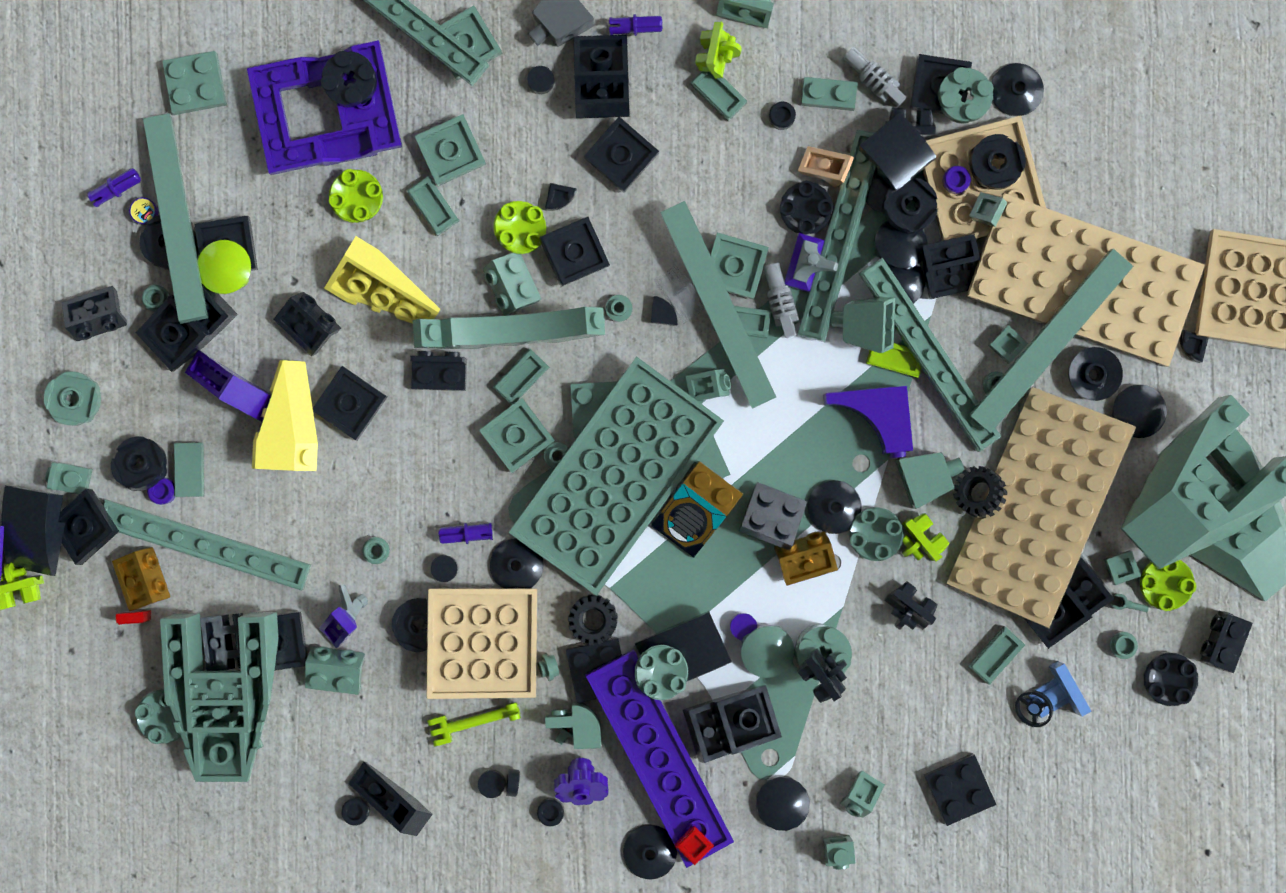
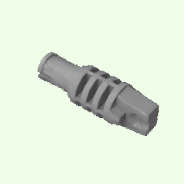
[842,46,906,107]
[763,263,799,338]

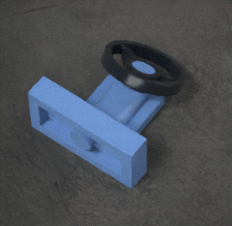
[1015,661,1091,727]

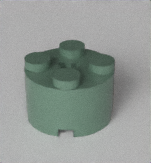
[794,624,852,681]

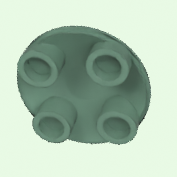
[849,507,904,561]
[741,626,795,678]
[635,645,688,700]
[135,689,181,744]

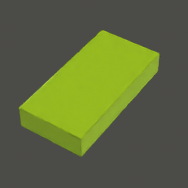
[866,343,921,378]

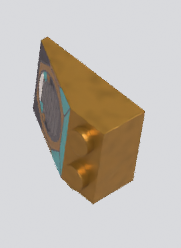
[651,461,743,558]

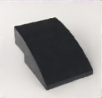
[574,35,630,119]
[135,284,238,372]
[1,485,65,576]
[1023,555,1114,649]
[635,611,732,681]
[683,685,782,763]

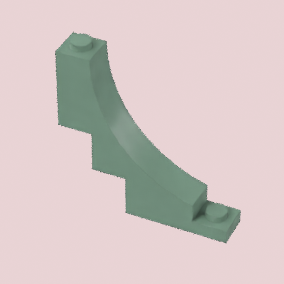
[412,307,605,349]

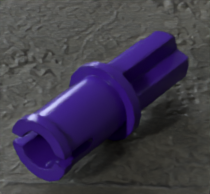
[609,14,663,36]
[87,168,141,207]
[438,523,493,544]

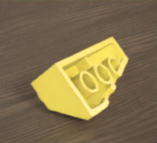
[324,236,440,324]
[252,360,318,471]

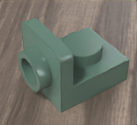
[686,369,731,401]
[45,462,93,494]
[840,771,885,818]

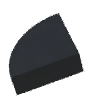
[545,183,577,211]
[651,296,678,326]
[1179,330,1209,363]

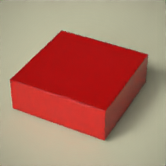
[116,610,151,625]
[675,825,714,865]

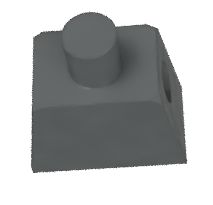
[528,0,595,46]

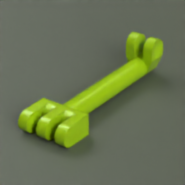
[427,702,521,747]

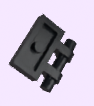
[200,613,243,671]

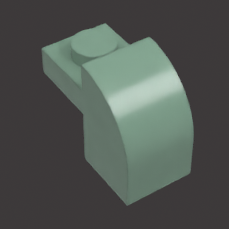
[545,702,602,749]

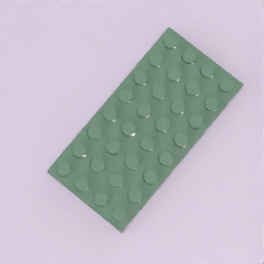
[508,356,724,596]

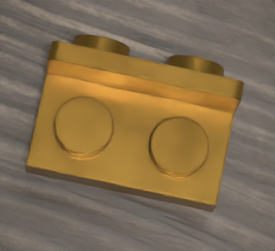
[774,531,838,586]
[112,547,170,612]

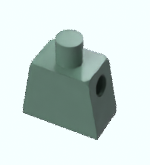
[831,297,895,353]
[895,452,964,509]

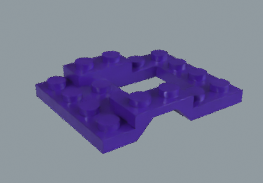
[247,40,402,175]

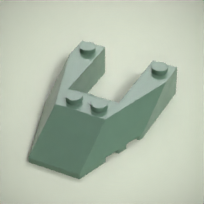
[1120,395,1286,569]
[1140,429,1286,601]
[160,612,278,782]

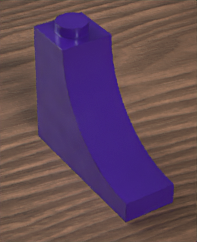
[185,350,272,422]
[823,386,913,458]

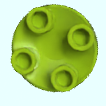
[329,169,383,223]
[494,201,546,254]
[198,240,251,294]
[1140,560,1196,611]

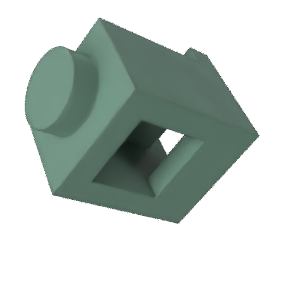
[823,835,856,870]

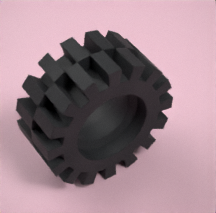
[953,466,1007,518]
[568,594,618,645]

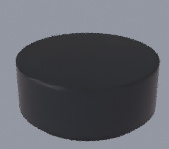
[527,66,554,94]
[768,101,796,130]
[430,555,458,582]
[506,769,520,797]
[478,770,506,798]
[341,797,370,826]
[537,798,564,827]

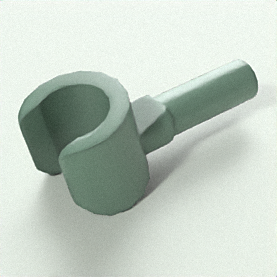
[1111,594,1149,612]

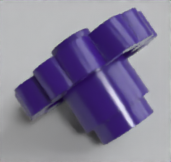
[554,758,609,805]

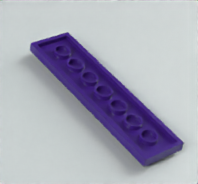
[586,649,734,868]

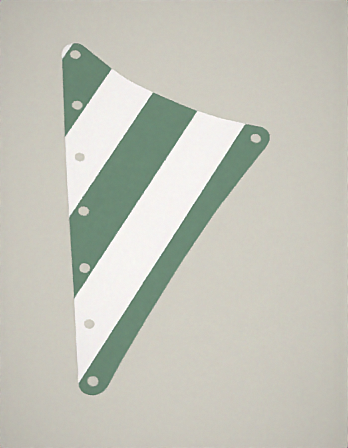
[508,170,942,780]

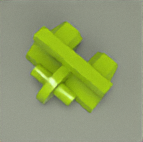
[695,21,742,79]
[901,513,950,562]
[0,563,44,610]

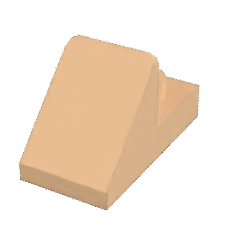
[798,146,854,187]

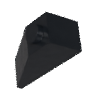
[348,762,433,836]

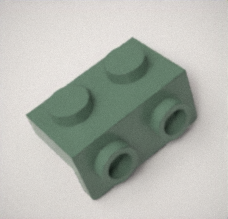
[483,253,542,316]
[305,646,365,695]

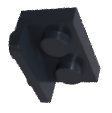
[61,285,127,341]
[273,292,341,357]
[410,351,467,391]
[1200,610,1253,673]

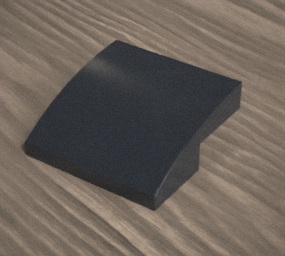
[859,113,936,191]
[921,234,980,300]

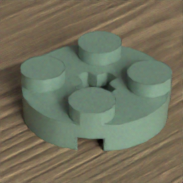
[938,67,993,124]
[44,371,101,426]

